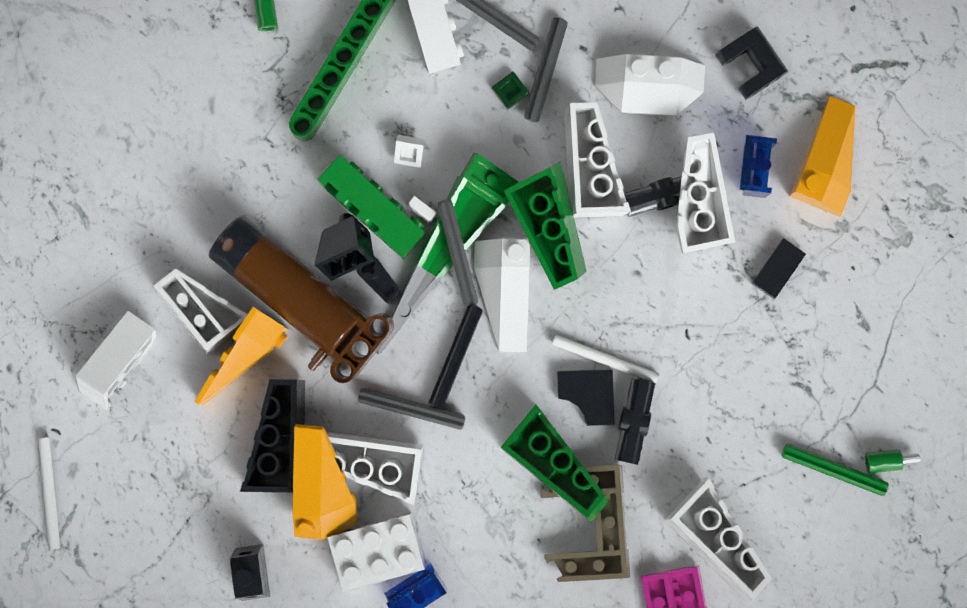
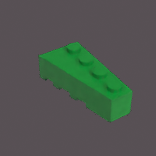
[317,155,426,260]
[504,161,587,290]
[500,404,609,523]

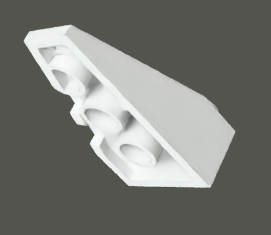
[676,132,735,253]
[474,239,530,352]

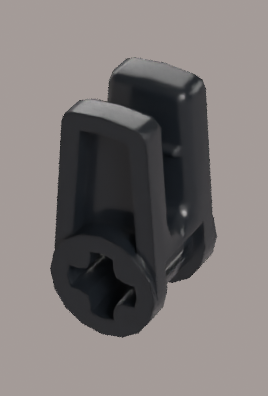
[356,256,401,304]

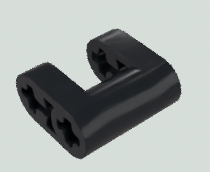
[715,26,789,100]

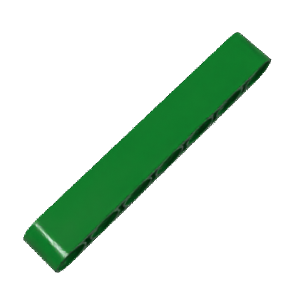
[289,0,396,141]

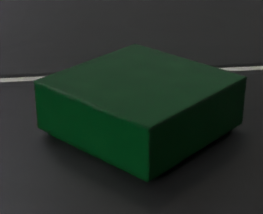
[491,71,530,110]

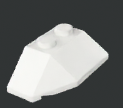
[595,54,705,116]

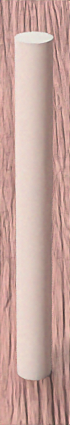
[552,335,659,383]
[38,437,61,550]

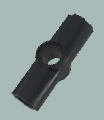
[624,176,682,217]
[614,378,656,465]

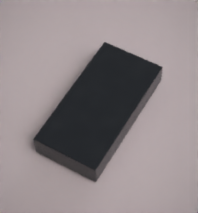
[751,238,806,299]

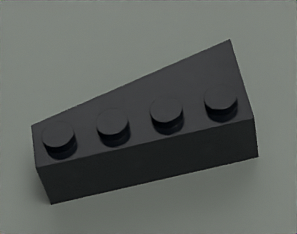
[240,379,305,493]

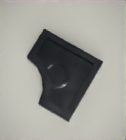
[557,370,615,426]

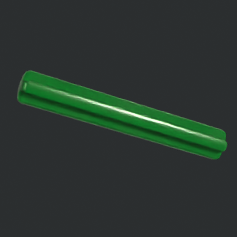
[781,444,889,496]

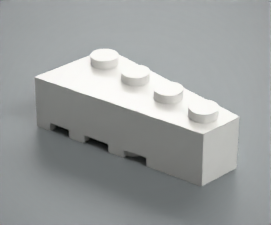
[326,431,423,505]
[664,479,772,600]

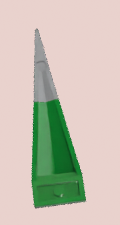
[376,153,519,354]

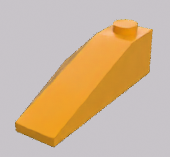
[789,96,856,217]
[194,307,288,405]
[293,424,358,540]

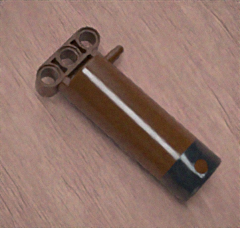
[209,215,394,383]

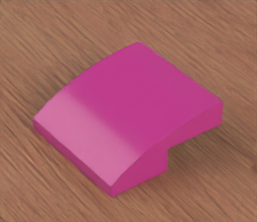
[641,565,707,608]

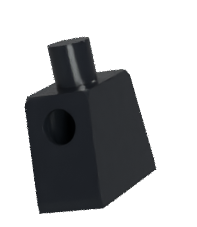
[314,213,374,281]
[230,544,270,601]

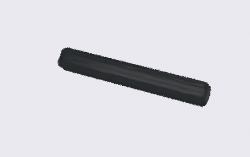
[429,305,483,409]

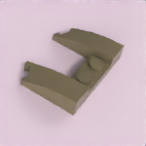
[540,465,631,582]

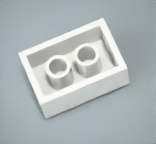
[328,513,426,593]

